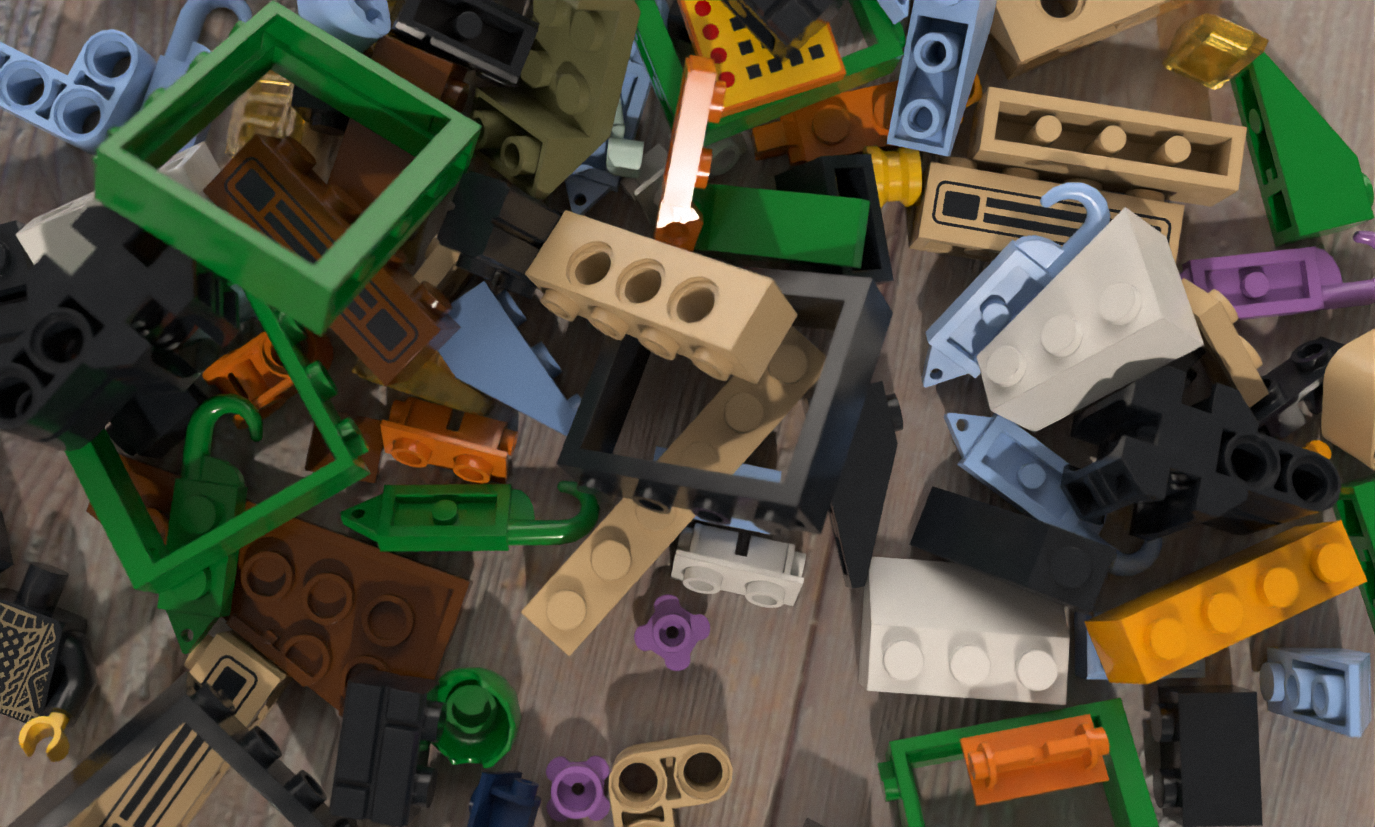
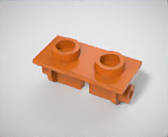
[380,397,518,484]
[960,714,1109,806]

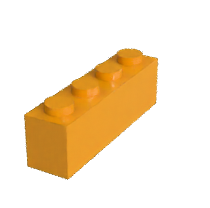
[1084,520,1367,684]

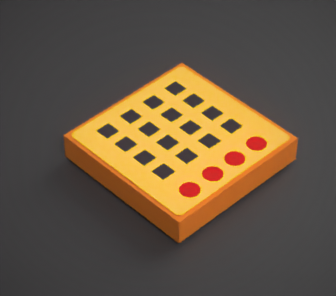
[677,0,846,118]

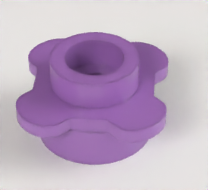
[634,594,710,671]
[546,755,610,822]

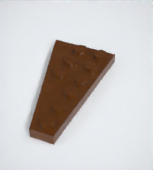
[86,452,473,718]

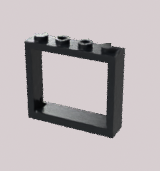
[556,265,893,536]
[7,671,358,827]

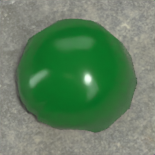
[431,667,522,769]

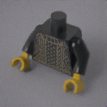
[0,562,98,762]

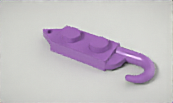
[1179,231,1375,321]

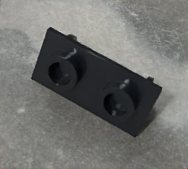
[1250,336,1345,440]

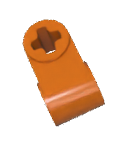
[202,326,333,430]

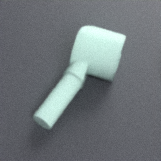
[606,96,644,179]

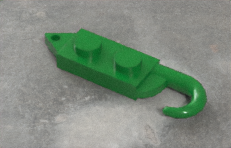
[157,393,263,654]
[340,480,600,552]

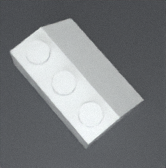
[858,557,1070,705]

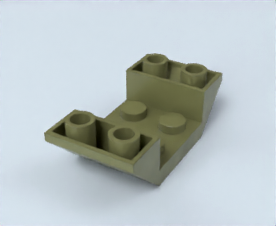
[468,0,641,199]

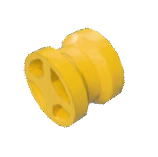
[863,145,922,208]

